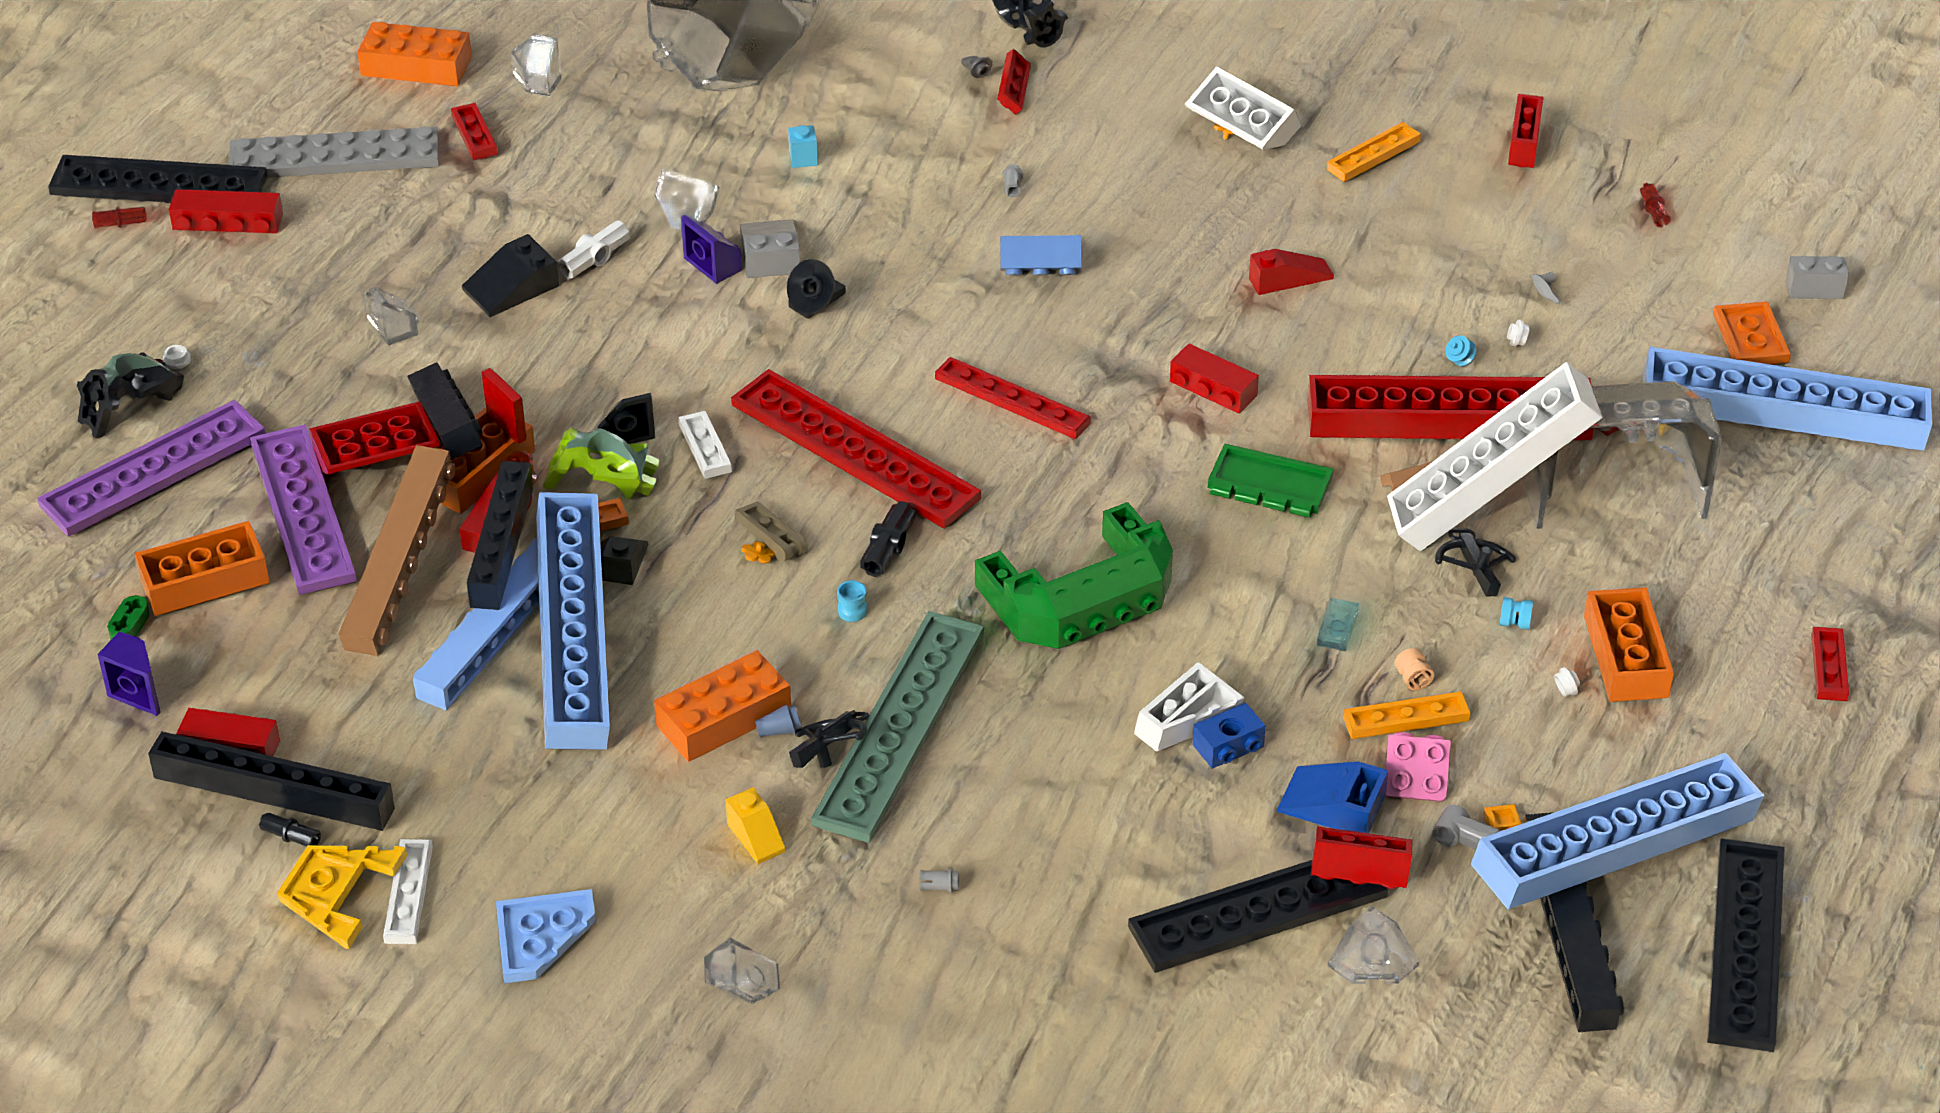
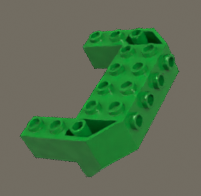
[975,502,1173,649]

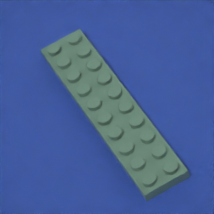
[811,611,984,843]

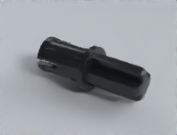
[259,812,321,847]

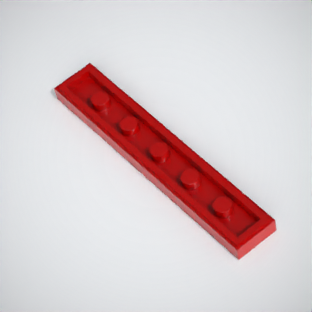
[935,357,1091,439]

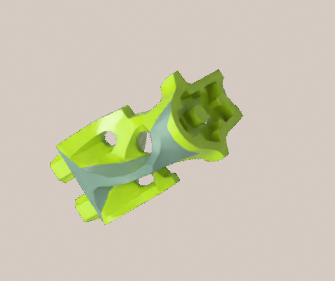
[542,428,659,500]

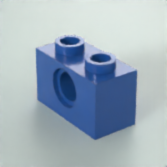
[1193,703,1266,769]

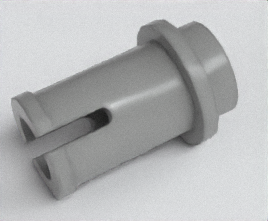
[1003,164,1023,197]
[919,868,959,893]

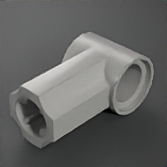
[1432,805,1501,850]

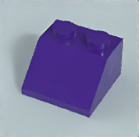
[681,214,742,284]
[97,631,161,716]

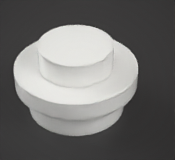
[1507,319,1529,347]
[163,345,191,370]
[1554,667,1580,697]

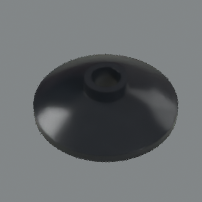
[787,259,835,314]

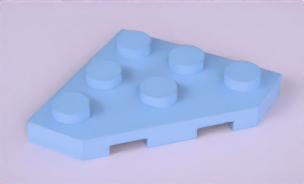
[496,889,596,983]

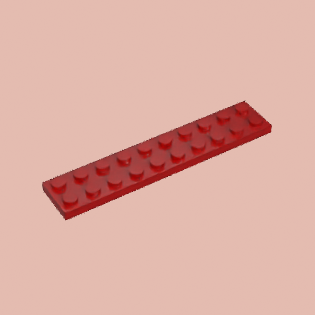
[731,369,981,529]

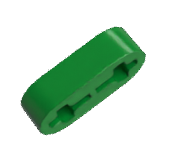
[107,595,150,640]

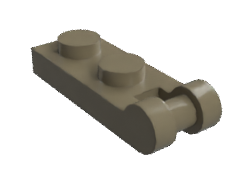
[735,501,808,562]

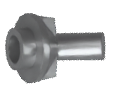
[962,56,993,78]

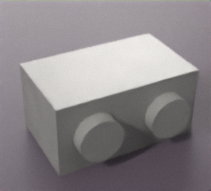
[1785,256,1848,299]

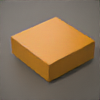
[1483,804,1522,831]

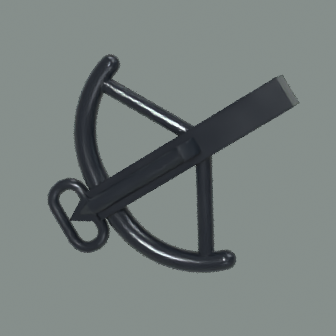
[1435,528,1516,597]
[789,710,869,768]

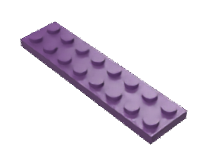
[37,400,265,537]
[250,424,357,595]

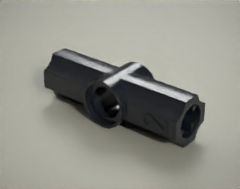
[860,501,916,577]

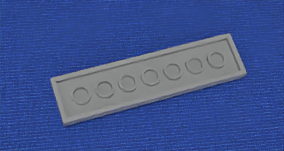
[229,126,439,178]

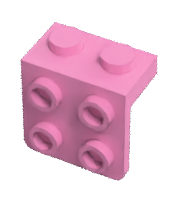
[1386,732,1451,802]

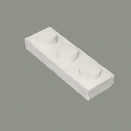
[679,411,732,479]

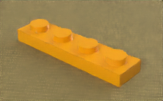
[1327,122,1421,182]
[1343,691,1470,739]

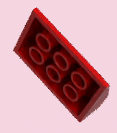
[309,401,440,474]

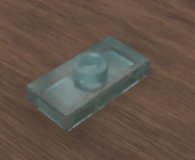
[1317,598,1359,651]

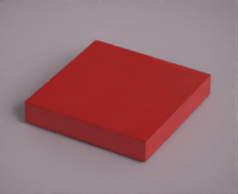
[481,368,527,444]

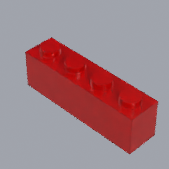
[169,189,283,233]

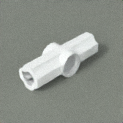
[557,220,630,280]

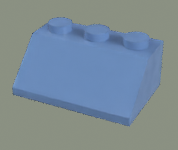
[1000,235,1082,275]

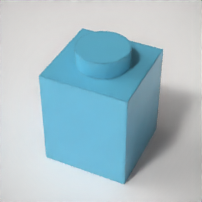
[788,125,818,168]

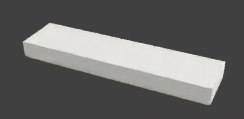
[383,839,433,944]

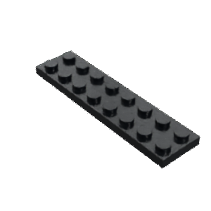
[48,155,268,203]
[1707,838,1785,1052]
[1128,860,1388,973]

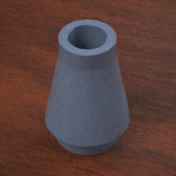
[755,704,802,738]

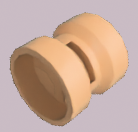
[1395,648,1434,690]

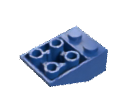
[1277,761,1388,833]

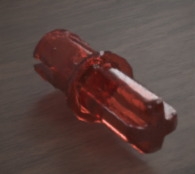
[1640,182,1671,227]
[92,207,147,228]

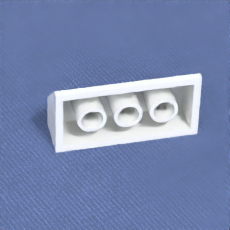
[1185,66,1301,150]

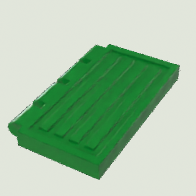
[1207,443,1334,518]

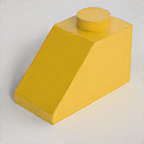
[726,787,785,864]

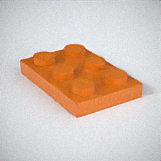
[1713,301,1791,364]

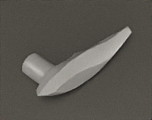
[1532,272,1560,305]

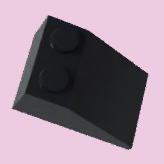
[462,234,559,317]

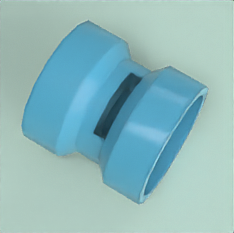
[837,580,867,622]
[1499,597,1533,630]

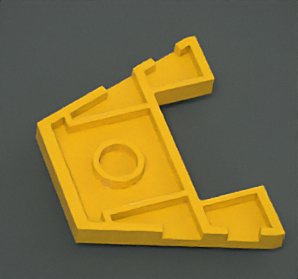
[277,845,407,949]

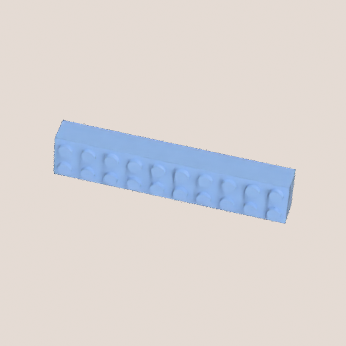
[1641,347,1932,451]
[536,492,610,750]
[1471,753,1764,910]

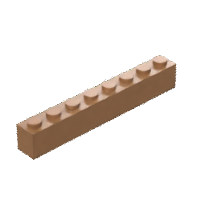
[339,445,455,656]

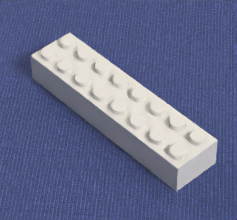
[1387,362,1602,552]

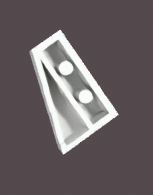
[1134,662,1244,752]

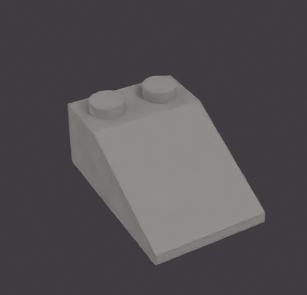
[740,219,800,278]

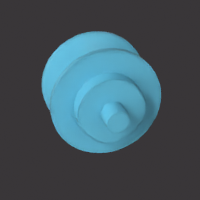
[1445,335,1476,366]

